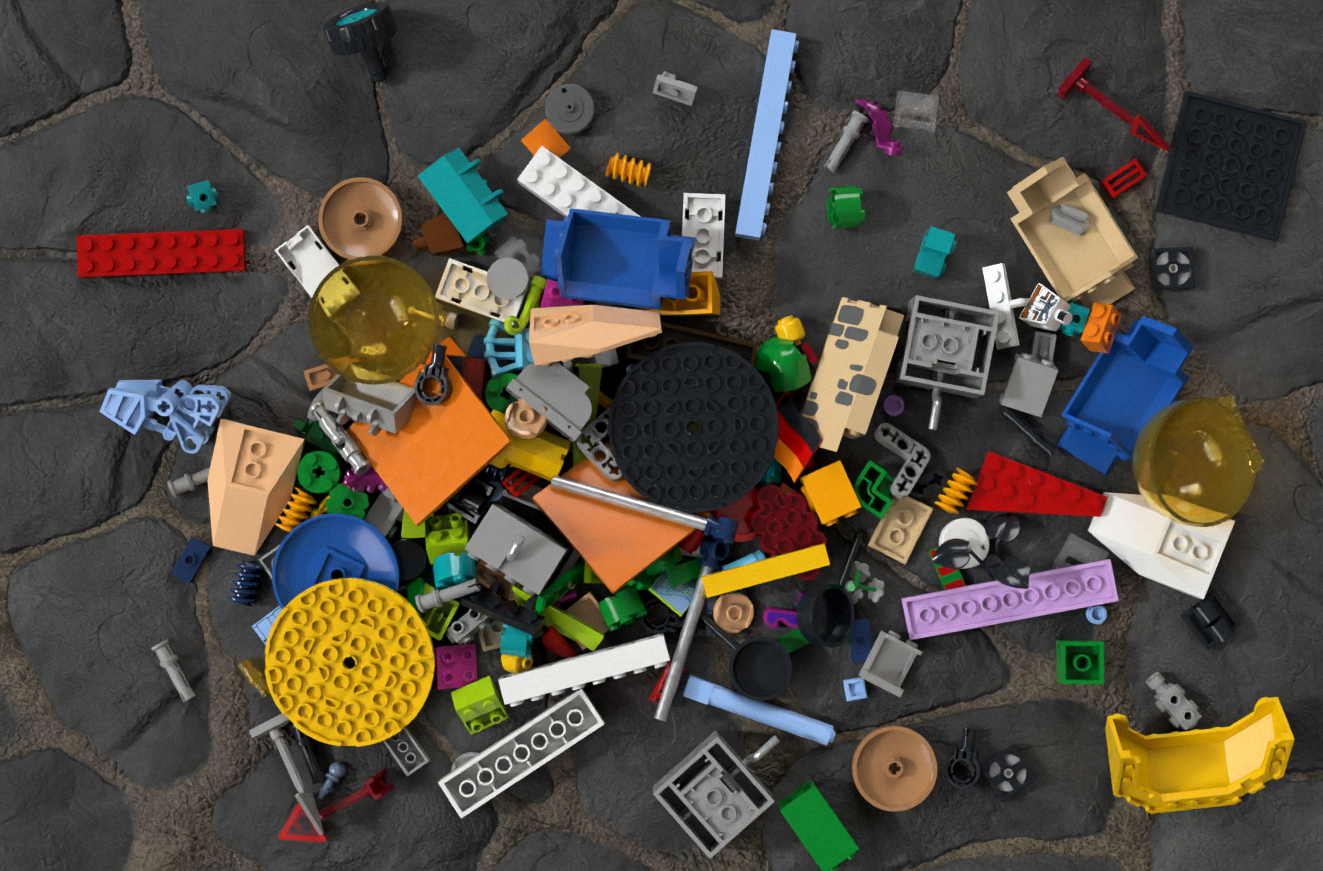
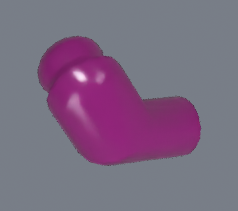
[553,589,577,609]

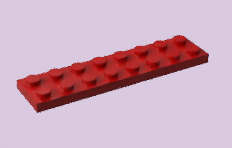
[77,229,246,278]

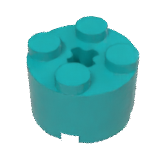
[433,552,478,590]
[500,623,534,658]

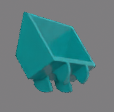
[418,148,508,243]

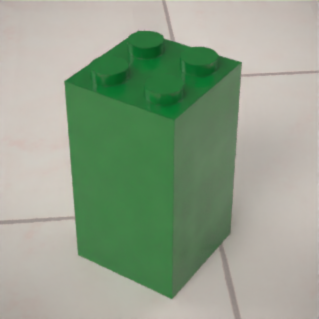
[777,779,859,871]

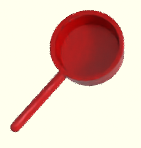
[709,486,760,542]

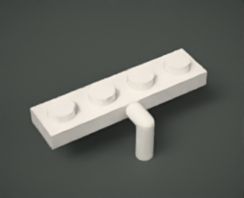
[983,263,1029,350]

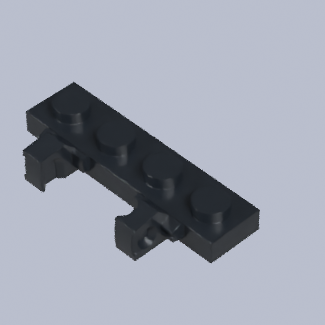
[461,581,546,636]

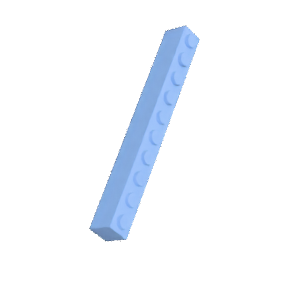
[735,29,799,241]

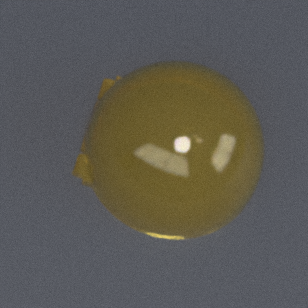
[308,255,449,385]
[1132,395,1264,527]

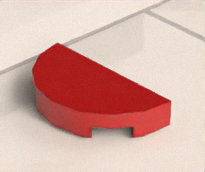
[542,626,575,657]

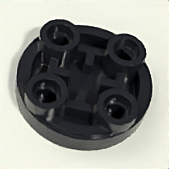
[391,539,427,581]

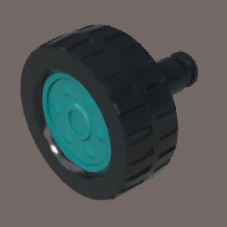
[323,2,397,82]

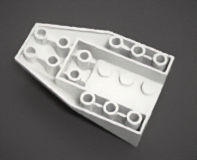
[1088,492,1235,599]

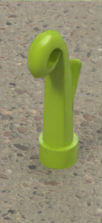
[504,276,547,335]

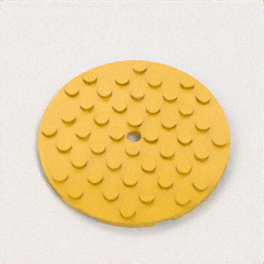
[265,578,435,747]

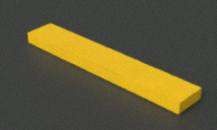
[701,543,830,598]

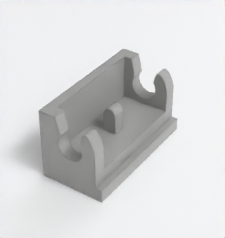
[502,477,543,511]

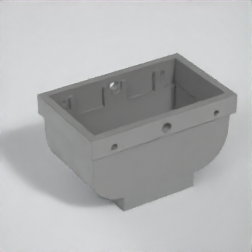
[506,361,592,442]

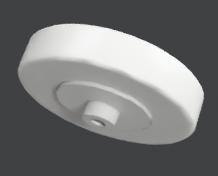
[939,518,990,569]

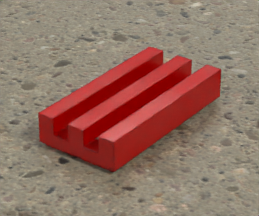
[1100,158,1147,199]
[502,468,541,498]

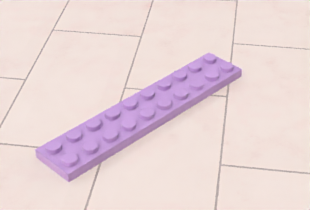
[901,559,1119,640]

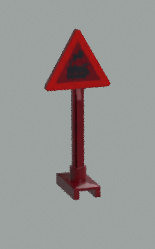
[1057,57,1171,151]
[278,768,395,842]

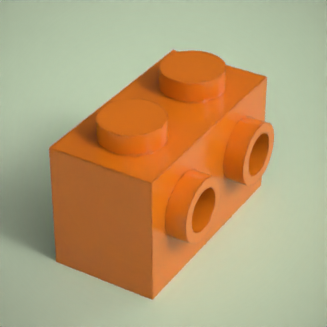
[1080,303,1122,354]

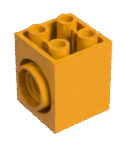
[798,460,861,526]

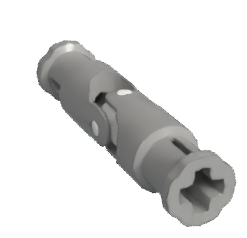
[310,401,371,476]

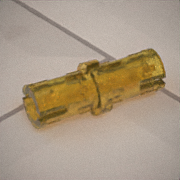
[237,657,270,698]

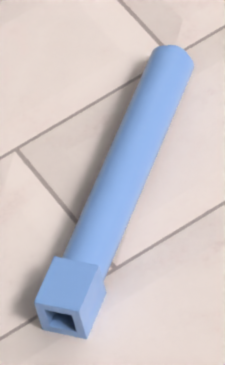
[683,675,836,746]

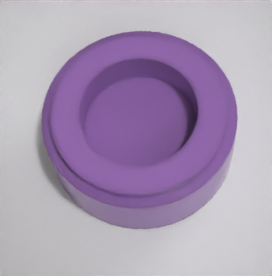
[883,395,904,416]

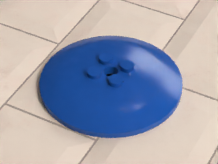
[272,513,400,610]

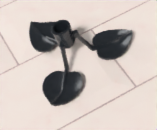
[933,513,1030,589]

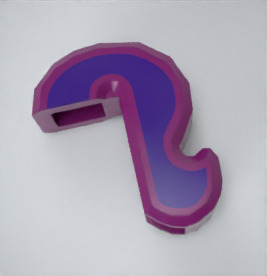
[763,590,805,629]

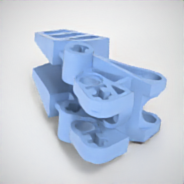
[99,380,231,454]

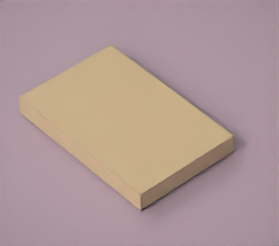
[867,491,933,565]

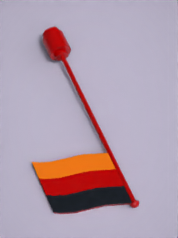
[678,391,823,554]

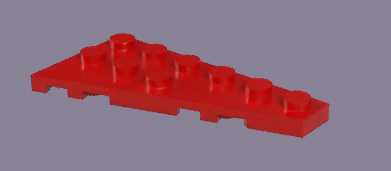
[965,451,1108,517]

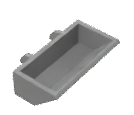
[322,365,417,436]

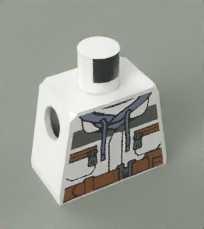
[1019,283,1072,331]

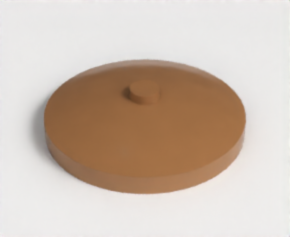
[318,177,403,262]
[852,725,937,812]

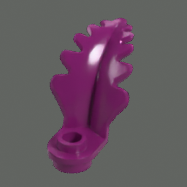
[855,99,904,156]
[343,465,388,493]

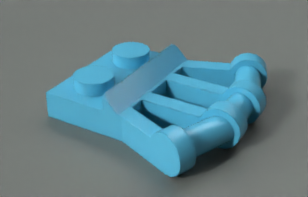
[484,319,534,378]

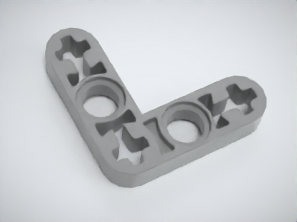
[576,406,623,482]
[874,423,930,499]

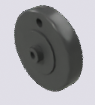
[545,84,595,135]

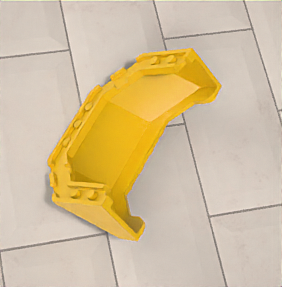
[1105,697,1295,814]

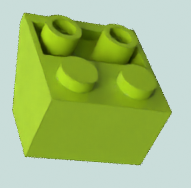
[426,513,471,565]
[422,583,461,641]
[451,676,509,735]

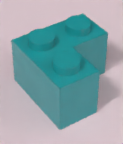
[912,226,957,279]

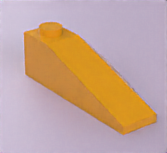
[635,271,720,317]

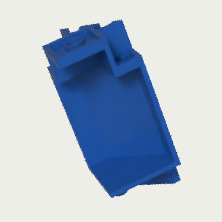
[541,208,696,310]
[1058,316,1194,476]

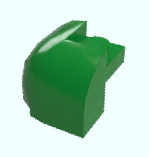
[755,337,812,392]
[853,460,902,519]

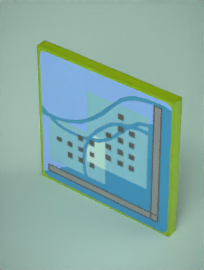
[648,566,696,617]

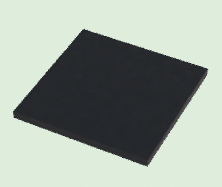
[1154,91,1307,242]

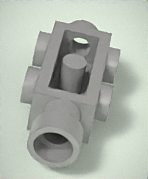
[445,609,493,645]
[1146,672,1202,730]

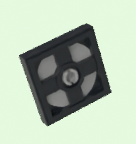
[1150,247,1195,291]
[981,743,1037,802]

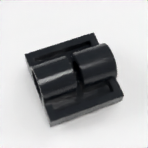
[444,475,497,524]
[1180,591,1241,650]

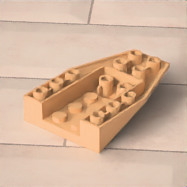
[529,305,662,366]
[208,419,306,556]

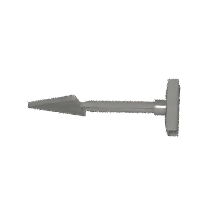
[249,713,324,835]

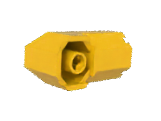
[489,409,571,482]

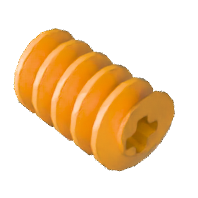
[605,152,651,188]
[934,467,977,514]
[275,487,317,532]

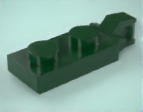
[293,418,345,460]

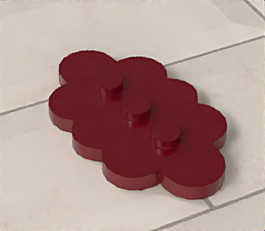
[750,484,827,580]

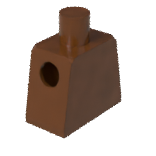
[413,212,466,256]

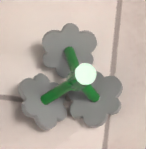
[845,561,884,604]

